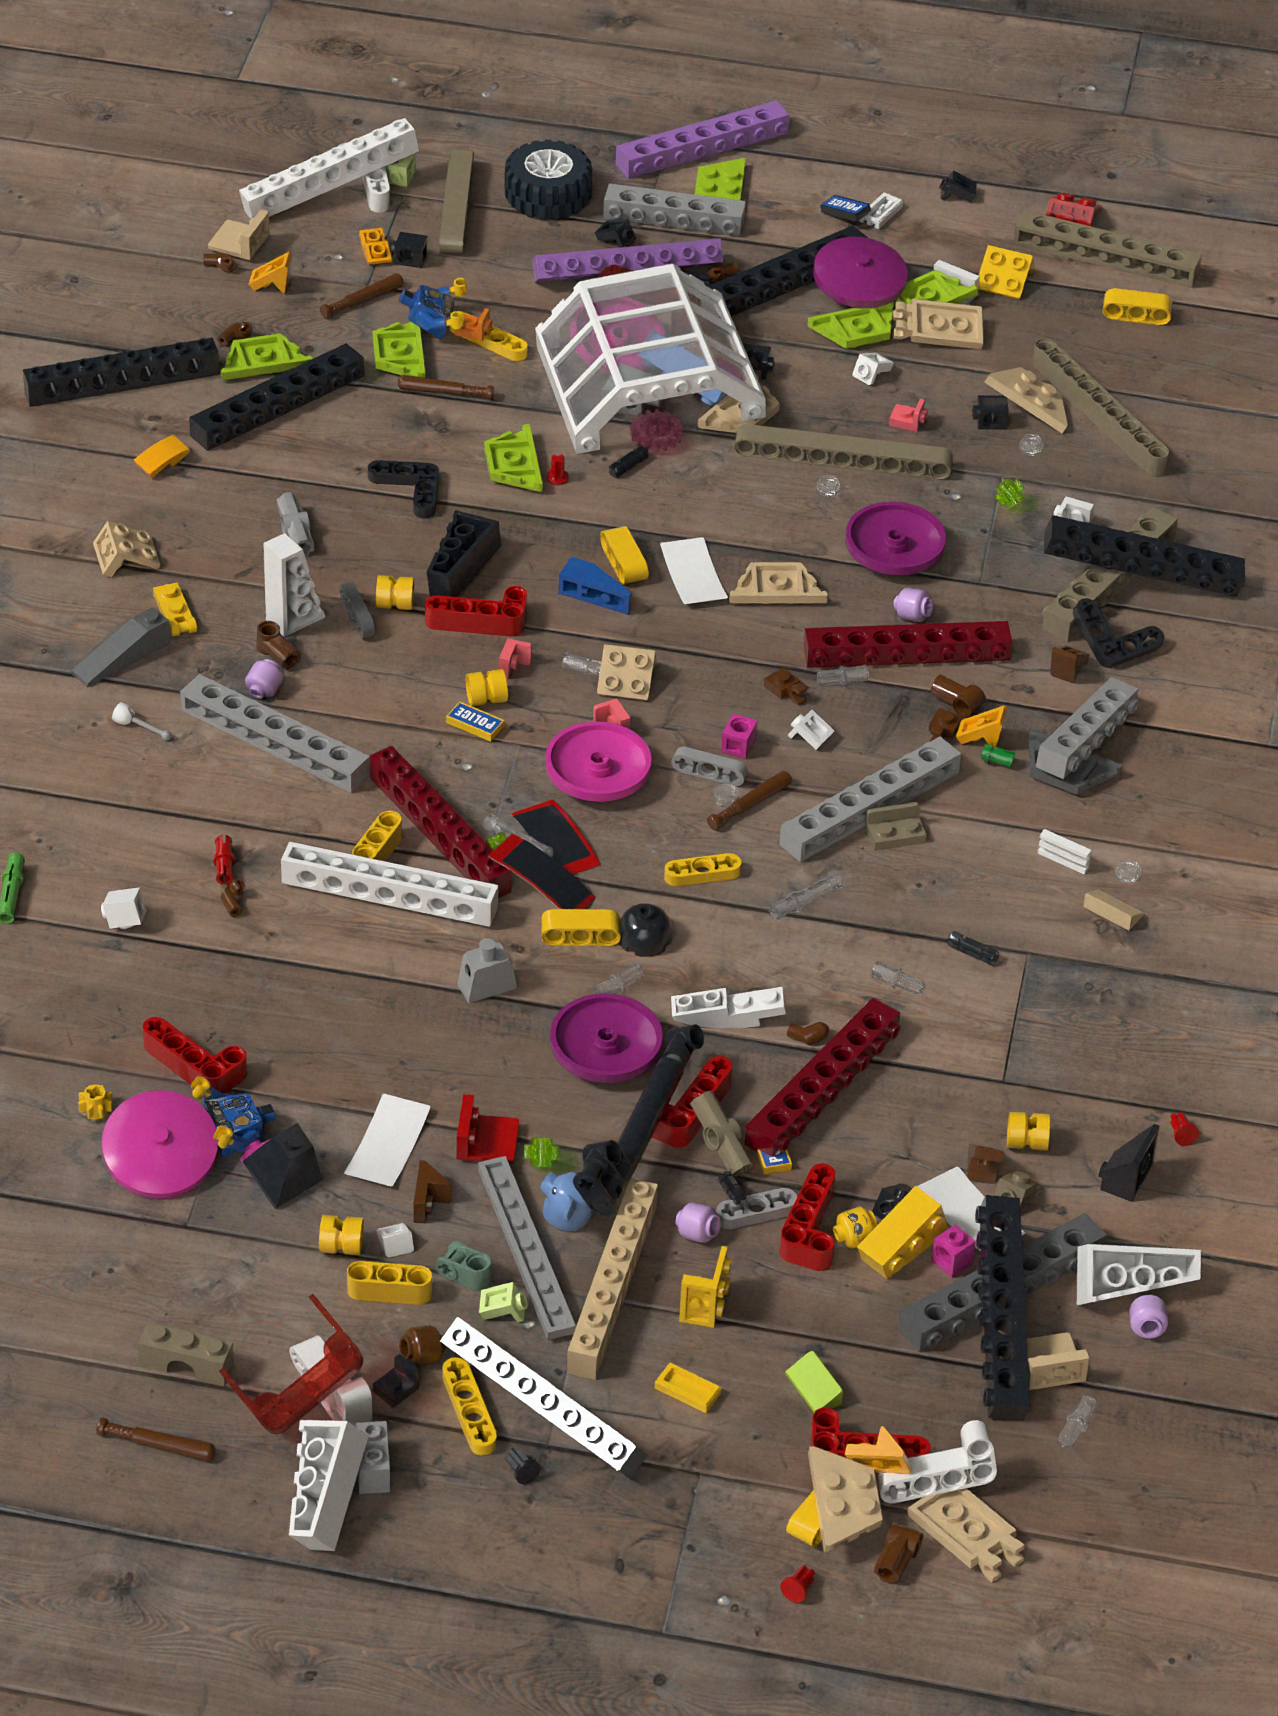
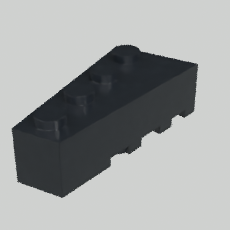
[427,510,502,597]

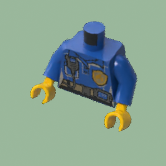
[399,278,467,339]
[191,1076,275,1157]

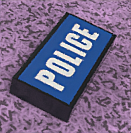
[820,195,871,222]

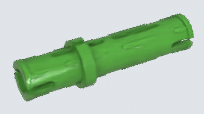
[0,853,25,924]

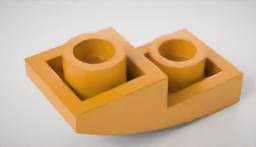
[359,228,392,265]
[134,435,190,479]

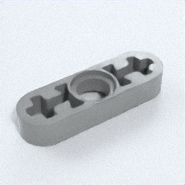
[671,747,748,786]
[716,1188,797,1229]

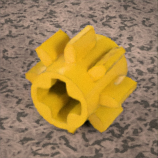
[78,1085,113,1120]

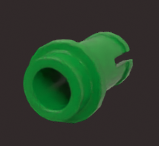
[981,743,1016,768]

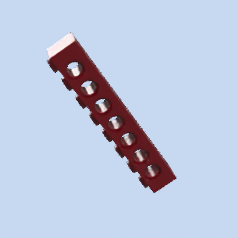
[803,621,1012,668]
[370,746,512,898]
[744,998,901,1157]

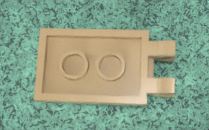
[893,299,983,349]
[908,1488,1025,1583]

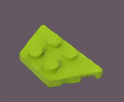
[695,158,746,200]
[896,270,978,322]
[808,302,894,349]
[372,322,425,378]
[221,333,313,381]
[484,424,543,492]

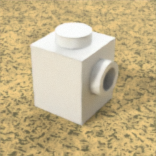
[101,887,147,929]

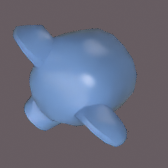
[540,1172,594,1232]

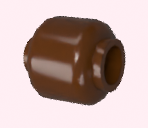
[399,1325,446,1366]

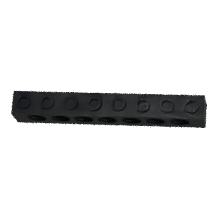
[707,225,868,316]
[23,337,219,407]
[189,343,364,451]
[1044,515,1245,597]
[975,1195,1030,1421]

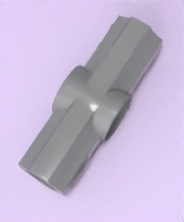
[277,492,314,557]

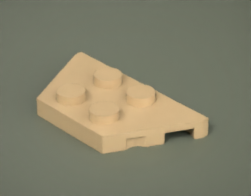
[984,367,1068,433]
[698,374,780,433]
[729,562,827,604]
[808,1447,883,1552]

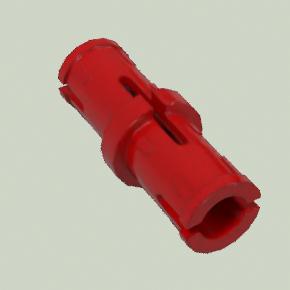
[213,835,235,885]

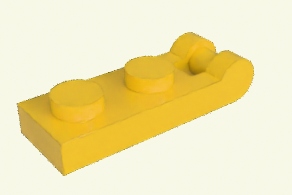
[153,582,197,637]

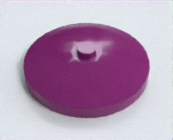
[813,237,908,308]
[845,502,946,575]
[550,993,663,1083]

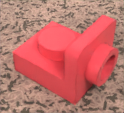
[889,399,928,432]
[499,638,532,679]
[593,698,630,729]

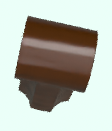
[256,621,300,670]
[930,674,986,718]
[874,1522,924,1584]

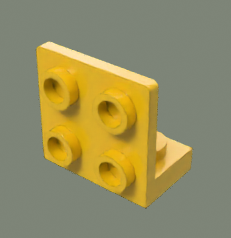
[978,245,1035,299]
[679,1246,732,1328]

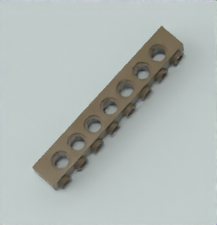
[1013,210,1202,288]
[1042,507,1178,642]

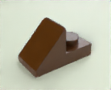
[1050,646,1090,683]
[967,1144,1004,1183]
[413,1160,451,1224]

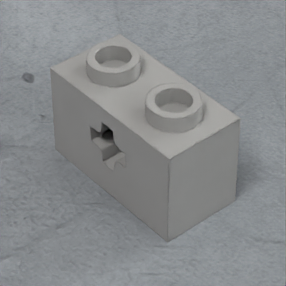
[356,1421,390,1494]

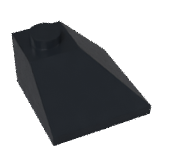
[243,1123,322,1209]
[1098,1124,1159,1202]

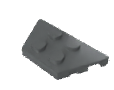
[1029,730,1122,795]

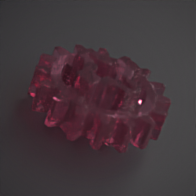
[630,409,683,452]

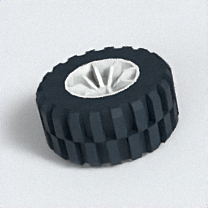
[505,140,592,220]

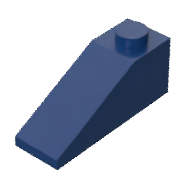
[558,557,631,615]

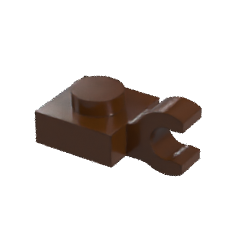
[764,668,807,705]
[929,708,963,742]

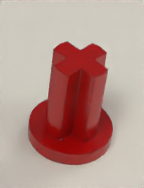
[546,454,569,485]
[1170,1112,1199,1146]
[780,1565,815,1603]

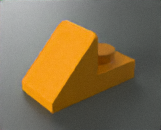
[248,252,292,294]
[956,705,1007,747]
[845,1426,912,1474]

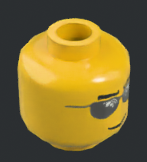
[833,1206,878,1249]

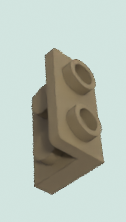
[865,802,926,851]

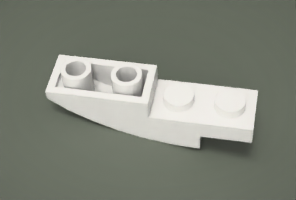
[671,987,786,1028]

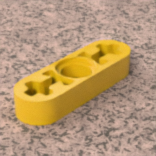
[664,853,741,887]

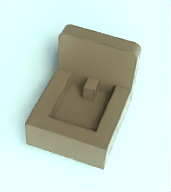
[994,1171,1038,1210]

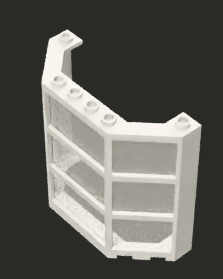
[535,264,766,454]

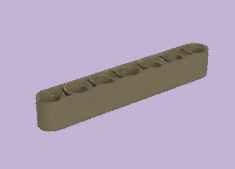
[439,149,474,254]

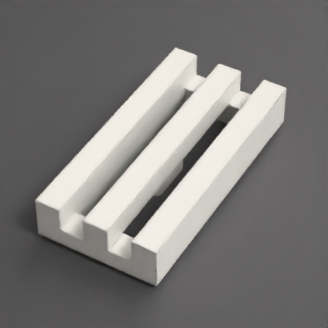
[859,192,903,229]
[1038,829,1092,875]

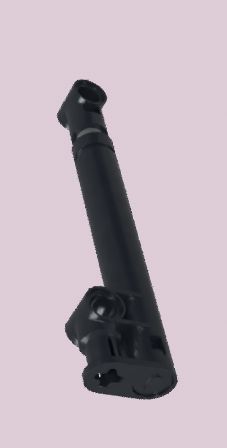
[573,1024,704,1216]

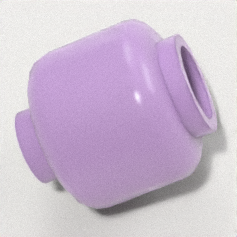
[894,588,933,622]
[245,659,283,699]
[676,1202,721,1243]
[1129,1295,1169,1339]

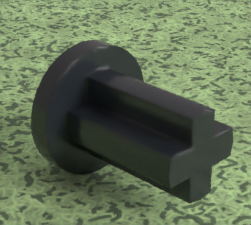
[505,1447,540,1484]

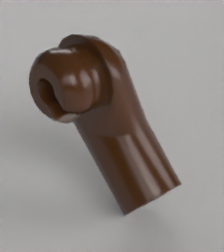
[203,253,235,272]
[217,322,252,346]
[221,879,245,917]
[787,1022,830,1045]

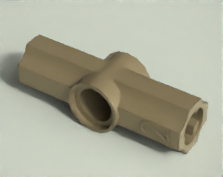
[690,1091,754,1177]

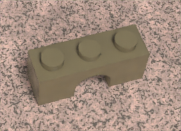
[138,1321,234,1387]

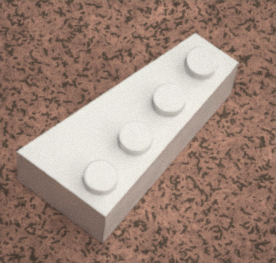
[264,533,325,637]
[1077,1244,1201,1305]
[289,1420,369,1551]

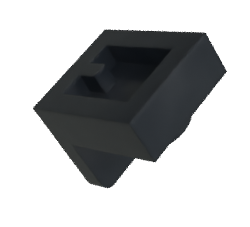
[939,170,977,202]
[594,219,636,248]
[742,343,774,380]
[372,1354,419,1408]

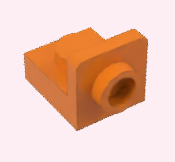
[455,308,493,341]

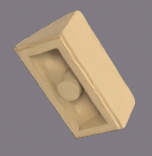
[1084,889,1144,931]

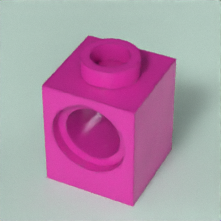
[721,713,758,759]
[932,1224,975,1278]

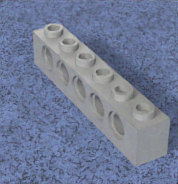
[603,183,746,236]
[1036,677,1139,779]

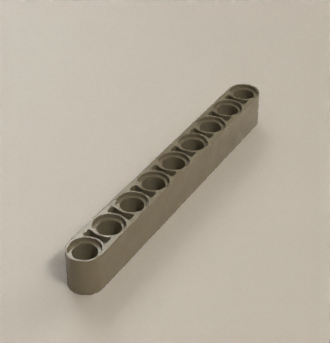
[1033,338,1169,477]
[734,424,953,480]

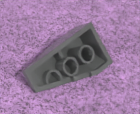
[72,607,170,688]

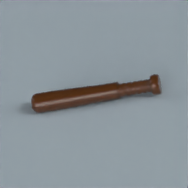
[320,273,404,319]
[398,375,494,400]
[707,771,792,830]
[96,1417,215,1461]

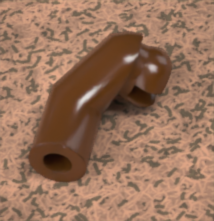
[708,263,738,283]

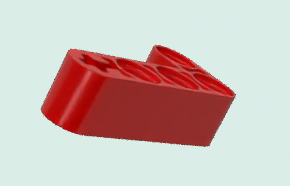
[425,586,527,637]
[142,1017,247,1093]
[652,1056,733,1148]
[779,1163,836,1271]
[810,1407,931,1473]

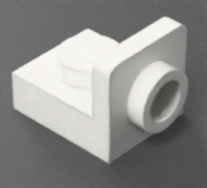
[852,352,894,385]
[1054,496,1094,523]
[788,710,834,750]

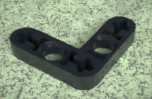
[367,460,439,518]
[1073,598,1164,668]

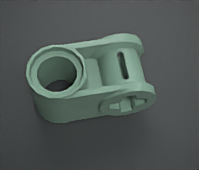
[434,1241,492,1291]

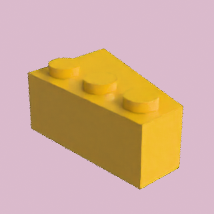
[857,1186,949,1279]

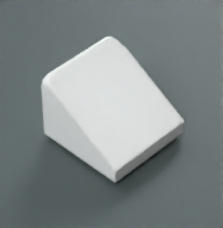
[376,1223,414,1258]

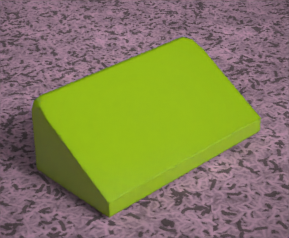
[785,1351,843,1412]

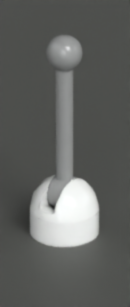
[112,702,172,741]

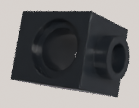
[391,232,427,268]
[972,395,1009,430]

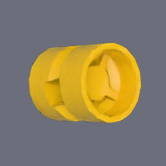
[376,575,414,610]
[466,669,508,706]
[1007,1111,1050,1151]
[319,1215,364,1256]

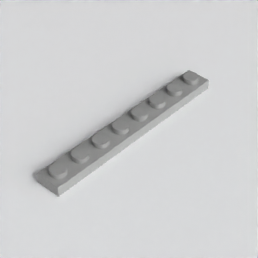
[478,1156,576,1340]

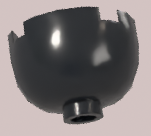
[619,903,672,957]

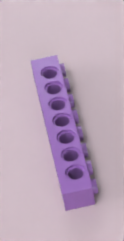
[616,100,790,179]
[532,238,723,283]

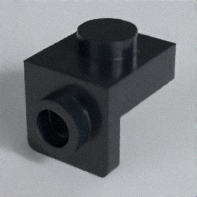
[872,1183,912,1220]

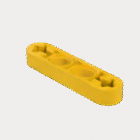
[449,312,528,361]
[442,1357,497,1456]

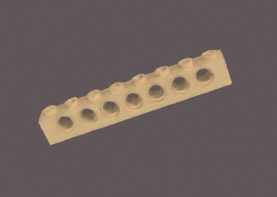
[567,1178,658,1380]

